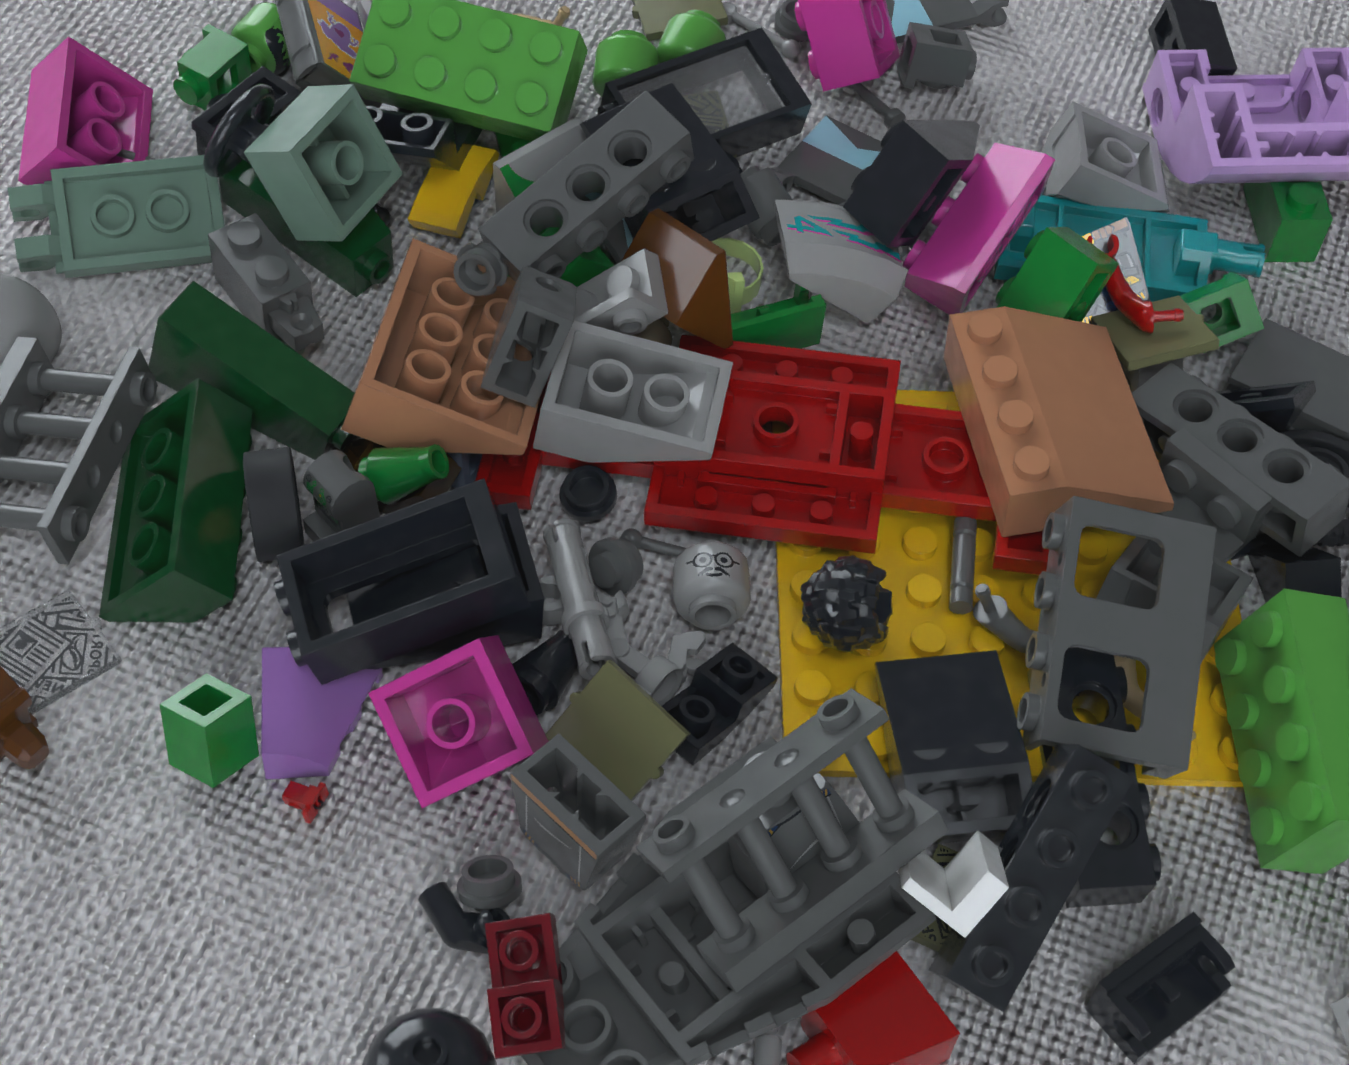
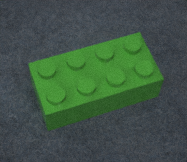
[349,0,588,141]
[1214,588,1349,874]

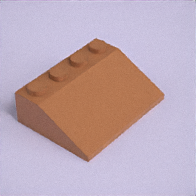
[341,238,541,455]
[944,306,1174,537]

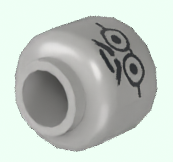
[673,540,751,630]

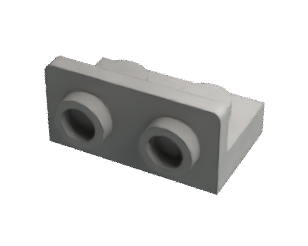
[574,249,668,335]

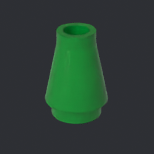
[358,444,449,505]

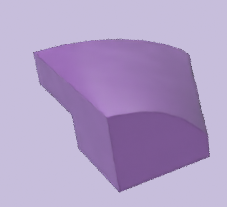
[261,647,383,780]

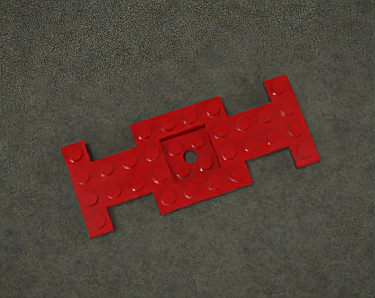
[475,335,1049,575]

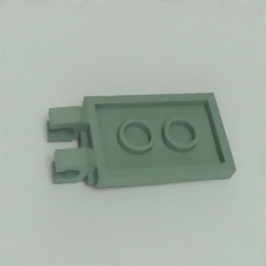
[8,155,225,278]

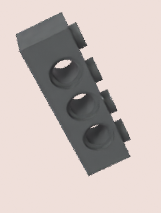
[478,91,694,282]
[1132,362,1349,557]

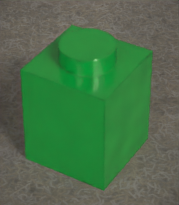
[159,673,259,788]

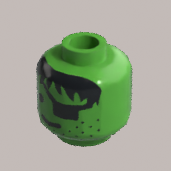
[231,2,291,76]

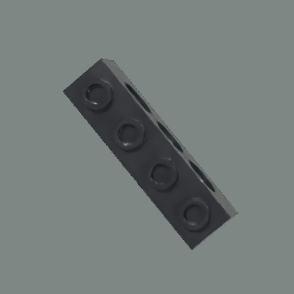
[1027,647,1161,908]
[929,744,1134,1012]

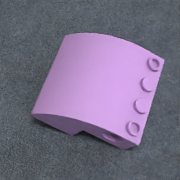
[1142,47,1349,184]

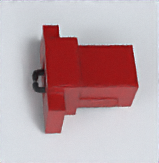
[282,781,329,824]

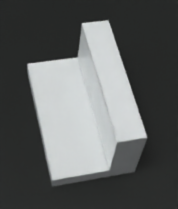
[899,830,1009,938]

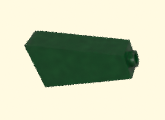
[218,160,394,297]
[149,281,355,460]

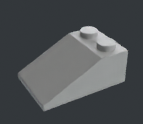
[533,320,733,463]

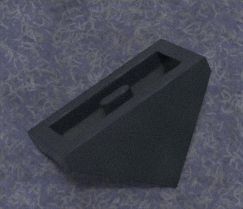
[1216,381,1316,433]

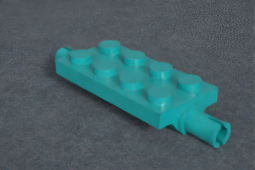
[955,195,1265,302]

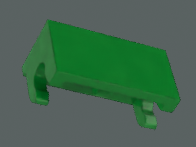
[731,284,826,349]

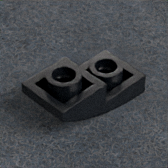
[662,642,778,765]

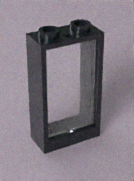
[598,27,812,157]

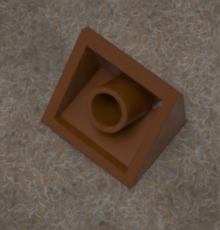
[621,208,733,349]

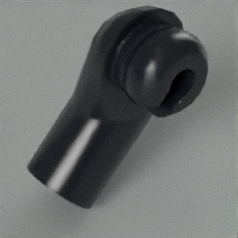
[418,882,510,954]

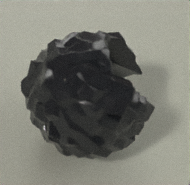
[800,555,893,653]

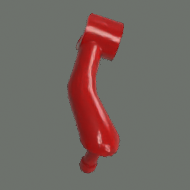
[1087,234,1184,334]

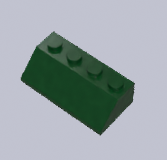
[99,378,253,623]

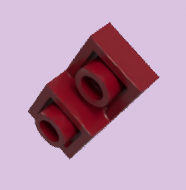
[485,913,565,1059]

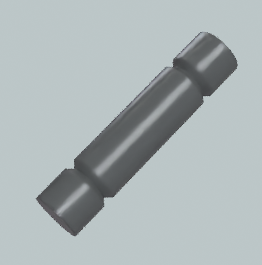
[949,517,977,614]

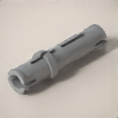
[543,519,618,680]

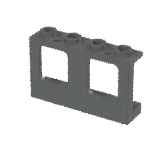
[1017,496,1217,779]

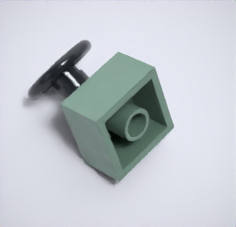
[203,84,403,241]

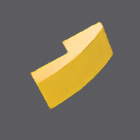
[407,145,499,239]

